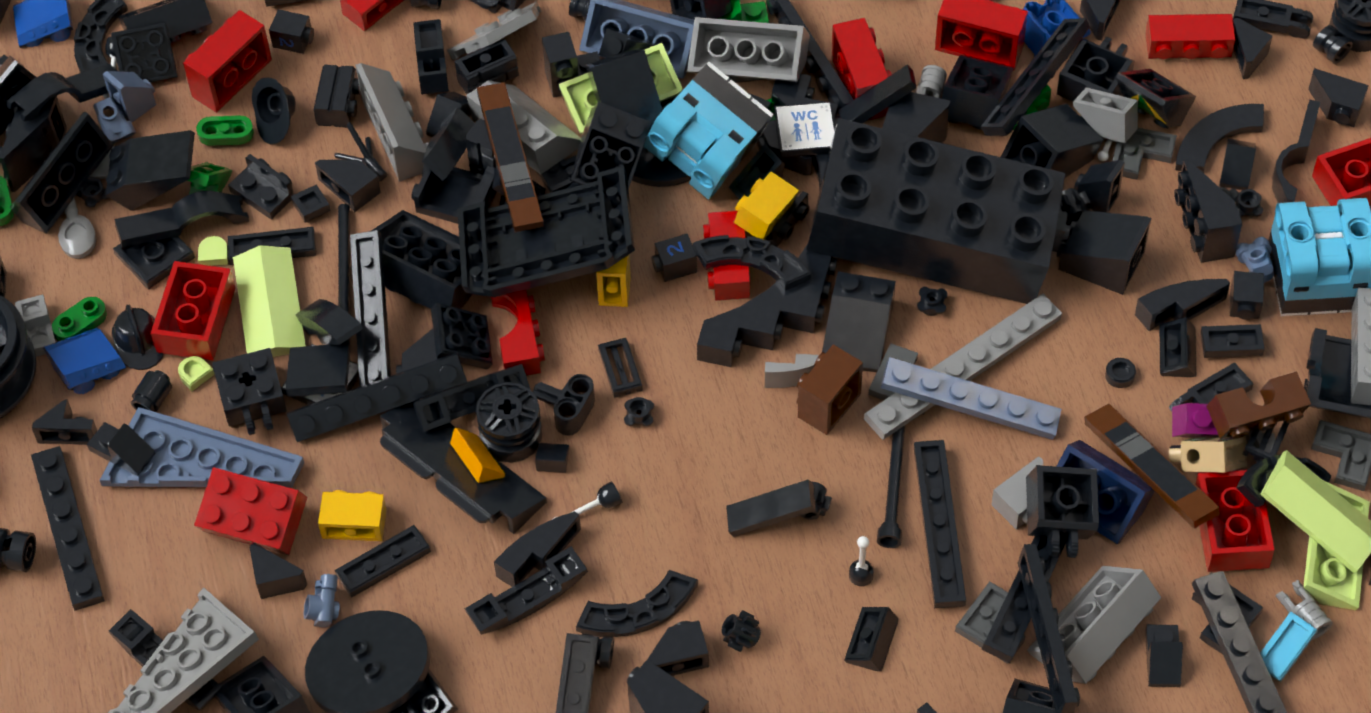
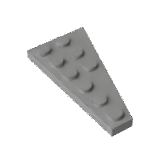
[108,587,259,713]

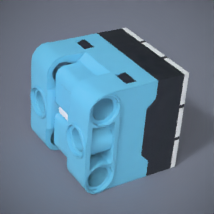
[643,62,773,200]
[1268,198,1371,316]

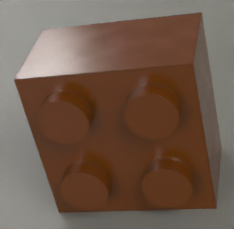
[796,344,863,435]

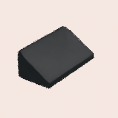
[1159,317,1196,377]
[844,607,898,671]

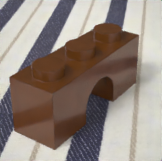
[1206,371,1311,439]

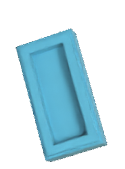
[1260,612,1318,682]

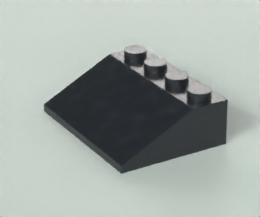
[351,210,473,309]

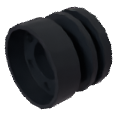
[1329,0,1371,52]
[476,382,543,463]

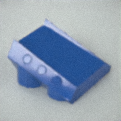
[13,0,73,47]
[1023,0,1091,57]
[43,328,126,394]

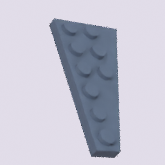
[100,407,304,488]

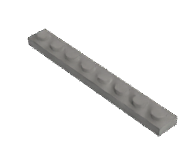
[864,293,1063,440]

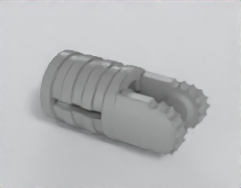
[915,65,947,98]
[1276,580,1333,640]

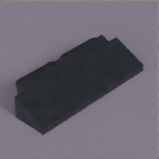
[380,399,547,534]

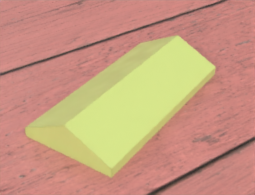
[559,43,683,135]
[233,245,306,357]
[1260,450,1371,573]
[1303,480,1370,610]

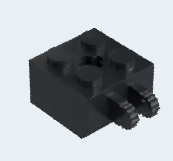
[1056,37,1135,102]
[212,348,287,435]
[1026,465,1099,558]

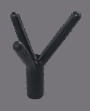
[334,122,388,181]

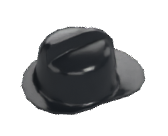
[251,77,296,144]
[112,304,163,370]

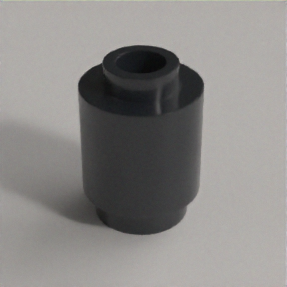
[131,370,172,412]

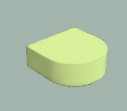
[198,236,229,266]
[178,356,215,391]

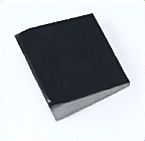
[535,443,569,473]

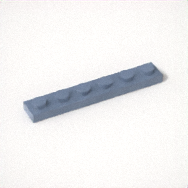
[881,357,1062,440]

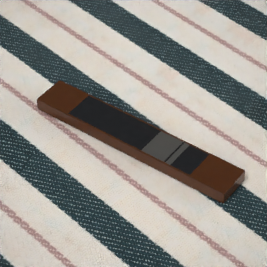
[477,82,543,232]
[1084,404,1220,529]

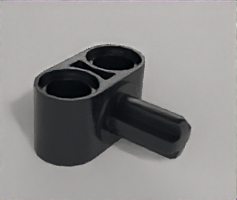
[533,374,595,436]

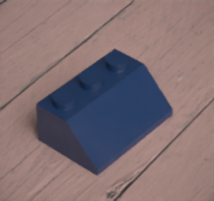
[1057,440,1155,544]

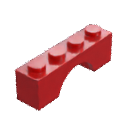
[491,288,545,376]

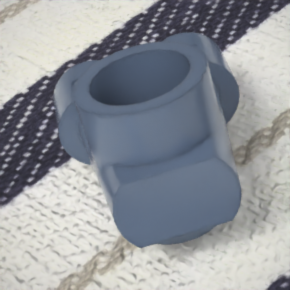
[93,97,136,144]
[1235,237,1274,283]
[303,574,340,628]

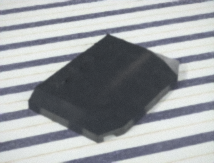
[457,166,635,297]

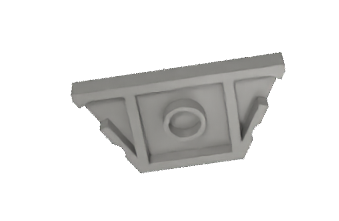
[447,1,541,60]

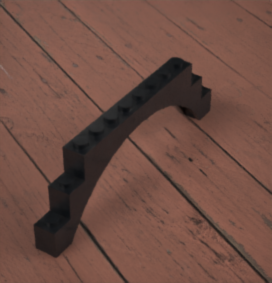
[697,74,840,367]

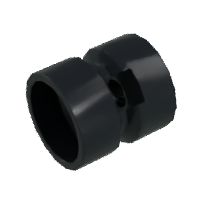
[0,528,36,572]

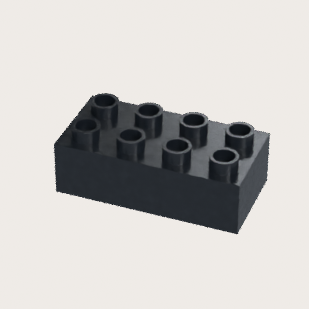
[806,118,1065,304]

